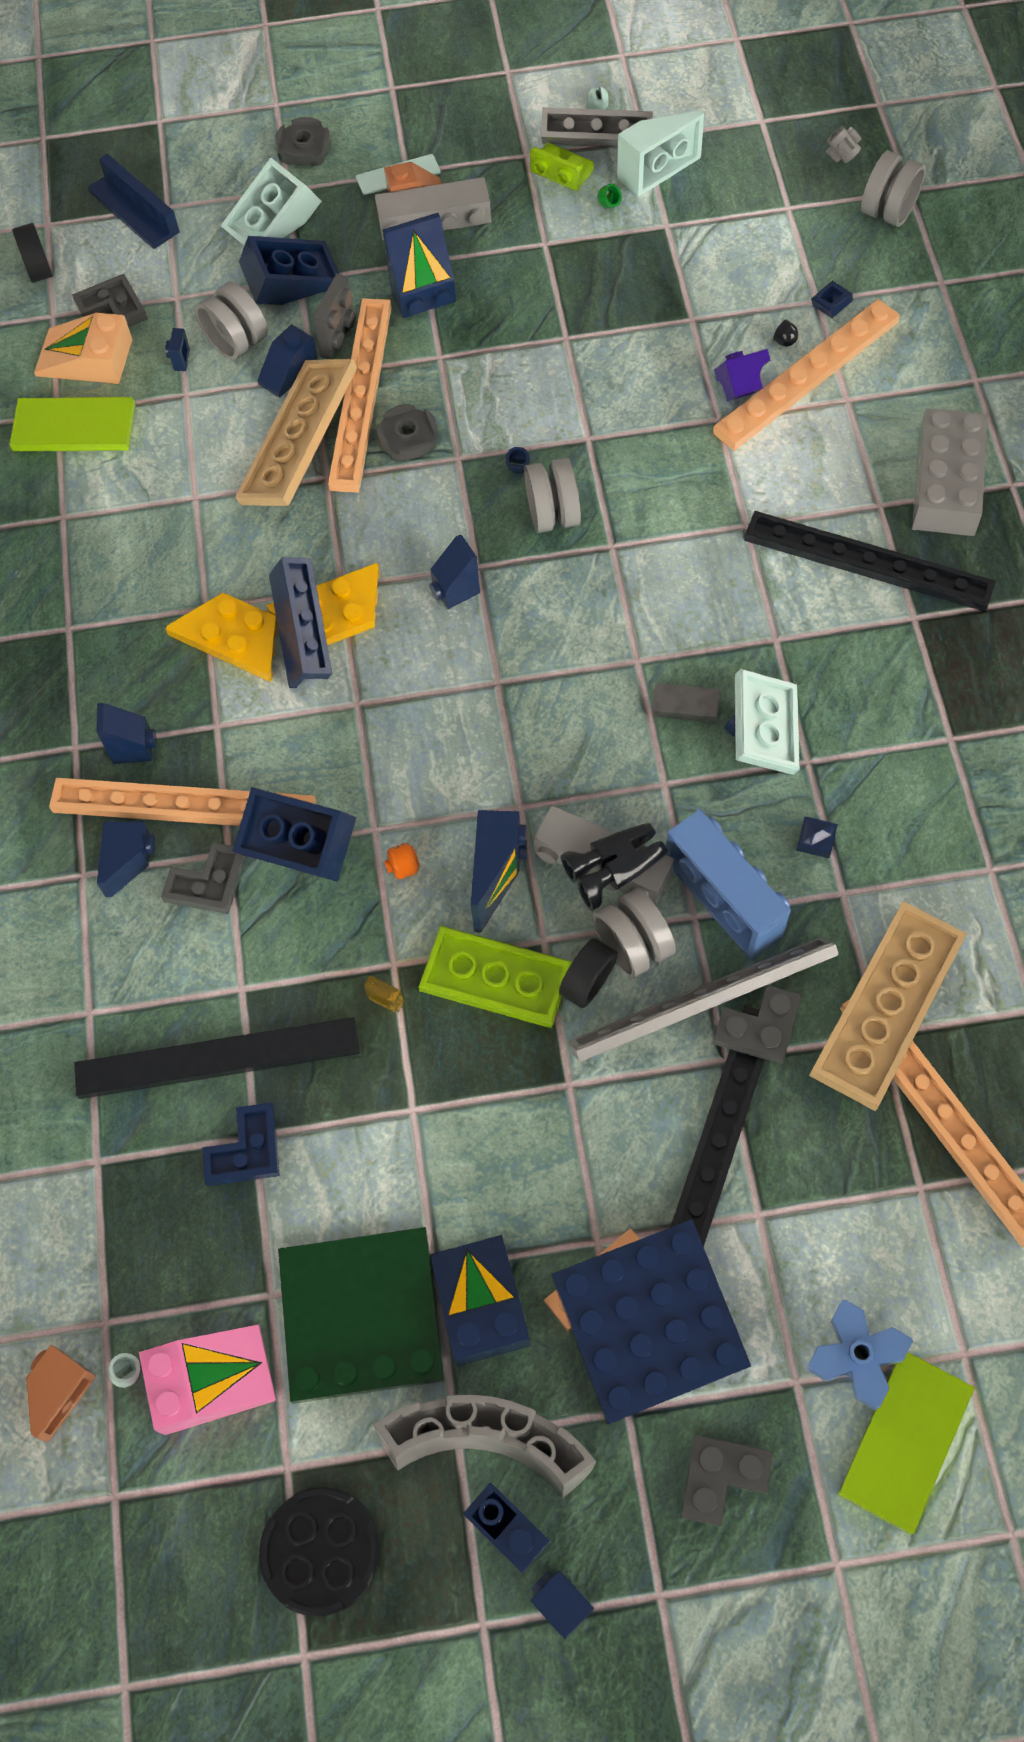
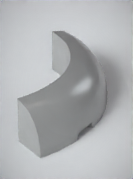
[374,1395,596,1499]

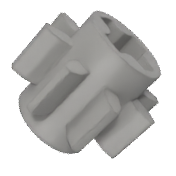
[826,126,862,163]

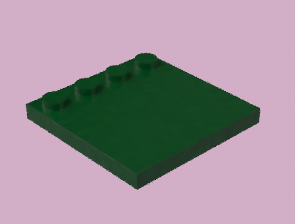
[278,1227,445,1404]

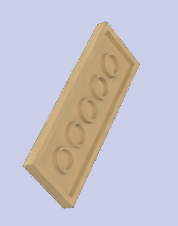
[235,359,358,506]
[809,901,967,1111]

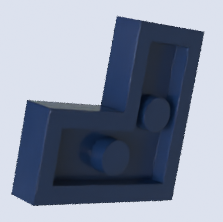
[202,1102,280,1186]

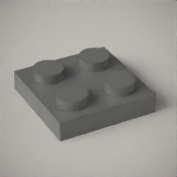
[313,274,356,359]

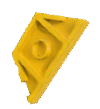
[266,563,380,645]
[165,593,278,682]

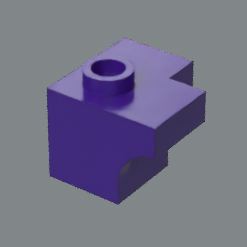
[714,349,771,402]

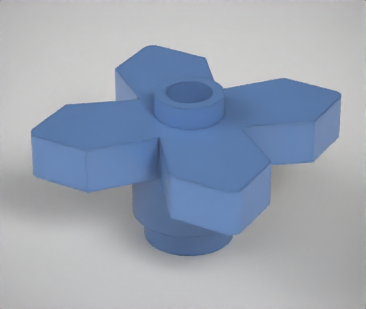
[807,1300,913,1410]

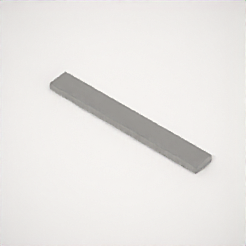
[568,937,839,1062]

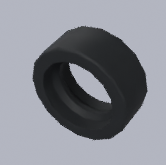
[12,223,53,283]
[559,938,618,1008]

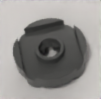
[276,117,331,166]
[377,404,437,462]

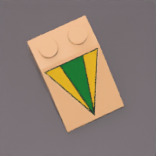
[34,313,133,384]

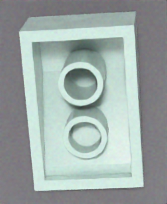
[617,110,704,197]
[221,158,322,246]

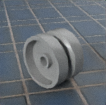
[861,150,926,227]
[195,281,268,360]
[524,457,581,534]
[593,888,676,979]

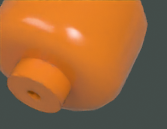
[384,843,420,880]

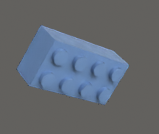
[666,809,791,961]

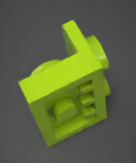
[530,142,594,191]

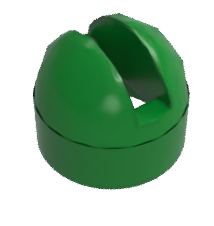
[597,184,622,209]

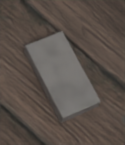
[652,683,720,723]

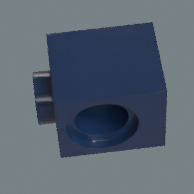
[530,1570,594,1640]

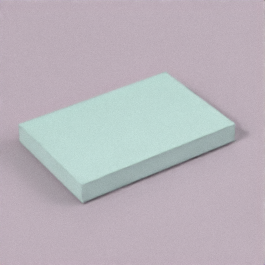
[735,669,800,775]

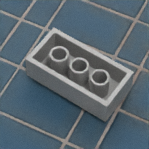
[912,408,988,536]

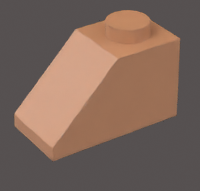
[384,162,442,193]
[26,1345,96,1443]

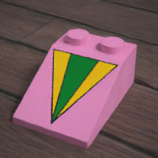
[139,1325,277,1435]

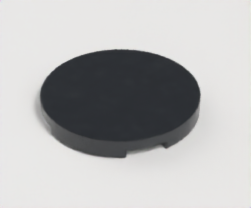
[259,1487,380,1617]

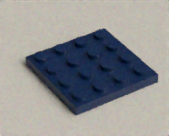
[551,1219,751,1424]

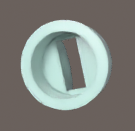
[587,86,609,110]
[108,1353,140,1388]

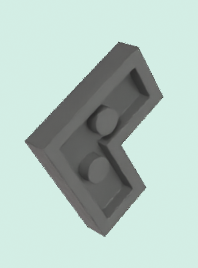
[72,274,148,327]
[161,843,246,914]
[713,985,801,1064]
[681,1435,773,1527]

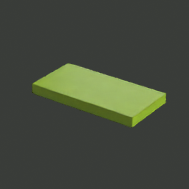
[9,397,135,451]
[419,925,572,1028]
[837,1352,975,1535]

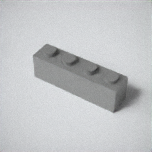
[541,107,653,147]
[375,177,491,240]
[533,806,675,906]

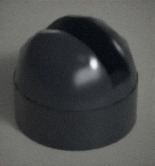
[773,319,798,347]

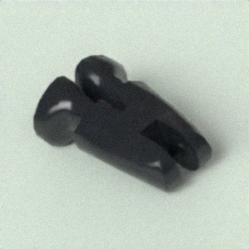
[560,823,668,911]

